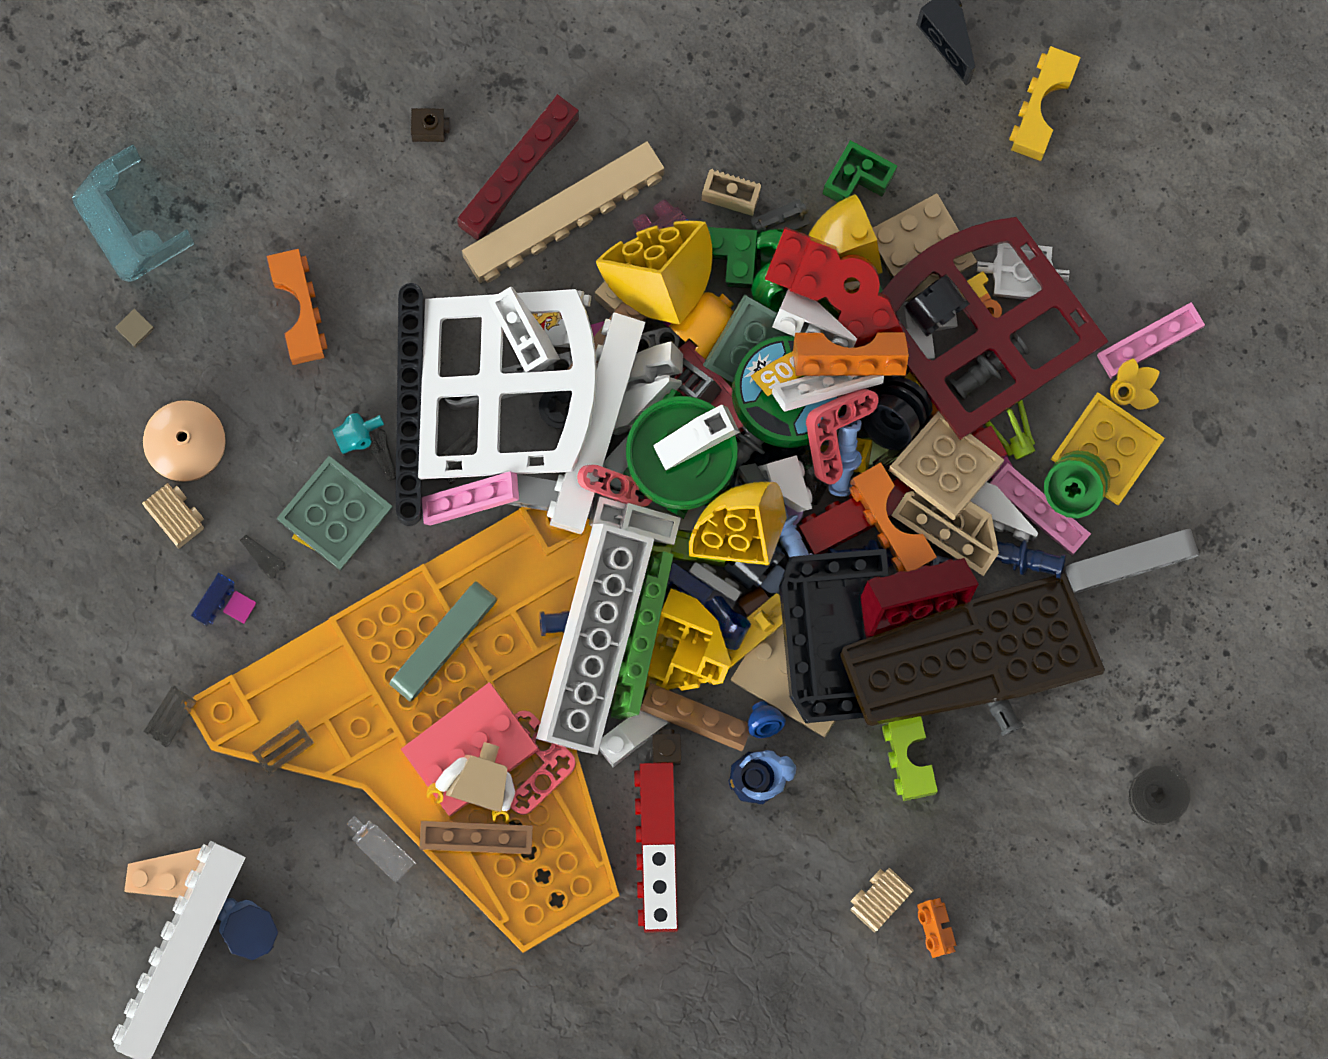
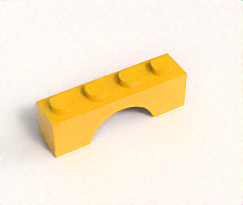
[1009,46,1081,161]

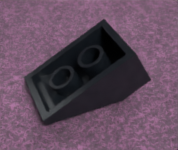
[916,0,975,85]

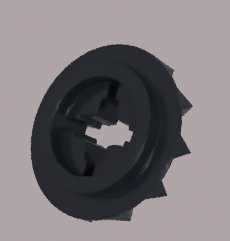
[539,391,572,429]

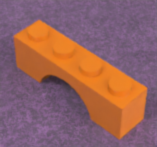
[267,249,328,365]
[793,332,909,376]
[849,462,937,572]

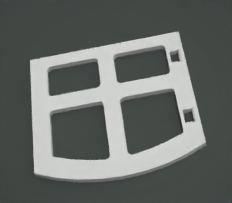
[418,289,597,479]

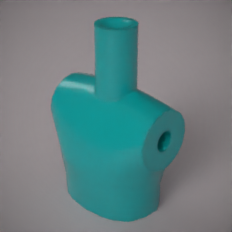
[332,413,384,454]

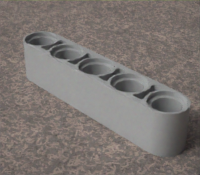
[1064,529,1199,594]

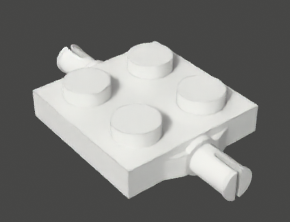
[976,243,1069,300]

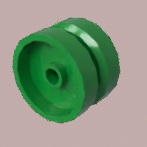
[1044,450,1110,518]

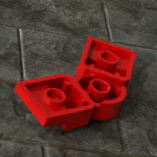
[765,227,910,348]

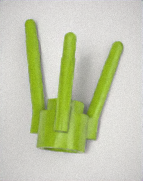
[985,400,1036,460]

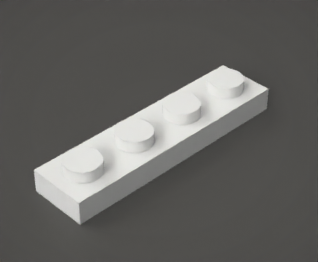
[772,375,884,412]

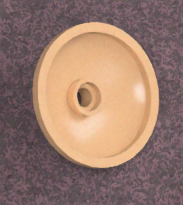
[143,401,226,482]

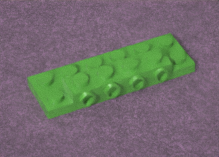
[610,551,674,720]

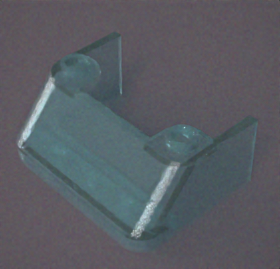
[72,144,194,281]

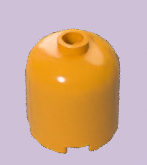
[669,292,734,359]

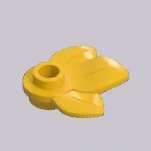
[1110,358,1159,410]

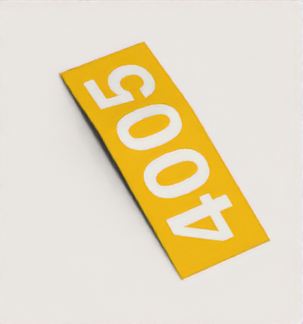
[751,351,801,396]

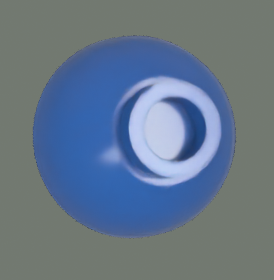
[748,701,786,738]

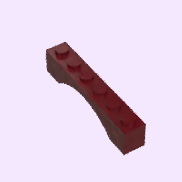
[457,94,579,241]

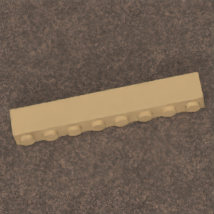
[462,141,664,283]

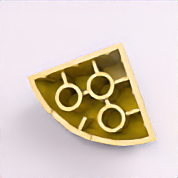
[808,194,883,284]
[596,221,712,324]
[689,482,787,565]

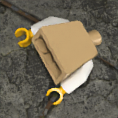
[427,742,515,822]

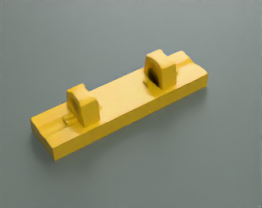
[708,593,783,684]

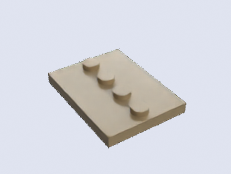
[731,625,835,738]

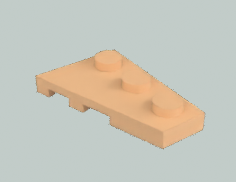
[124,848,201,898]

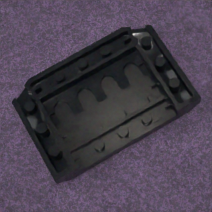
[779,549,889,723]

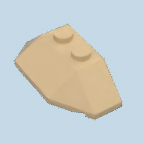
[891,491,999,576]

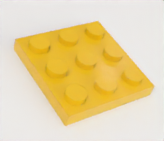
[1051,392,1165,505]

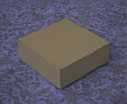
[115,309,154,348]

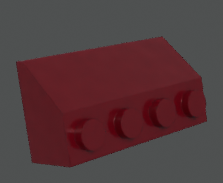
[861,558,979,638]

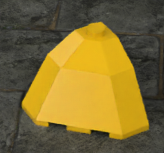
[644,588,731,691]

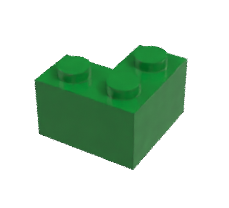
[822,140,897,202]
[708,227,758,288]

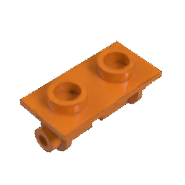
[917,898,957,958]

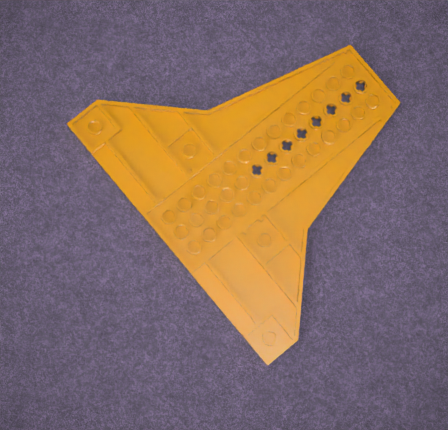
[184,507,619,953]

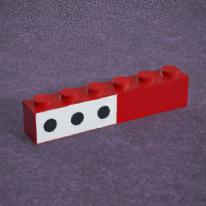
[634,763,678,933]

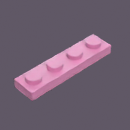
[1097,302,1205,379]
[990,463,1091,556]
[422,471,519,526]

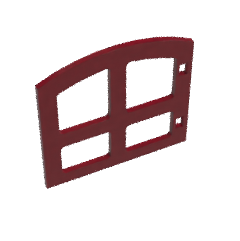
[881,217,1109,440]

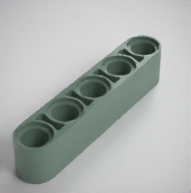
[389,581,498,702]

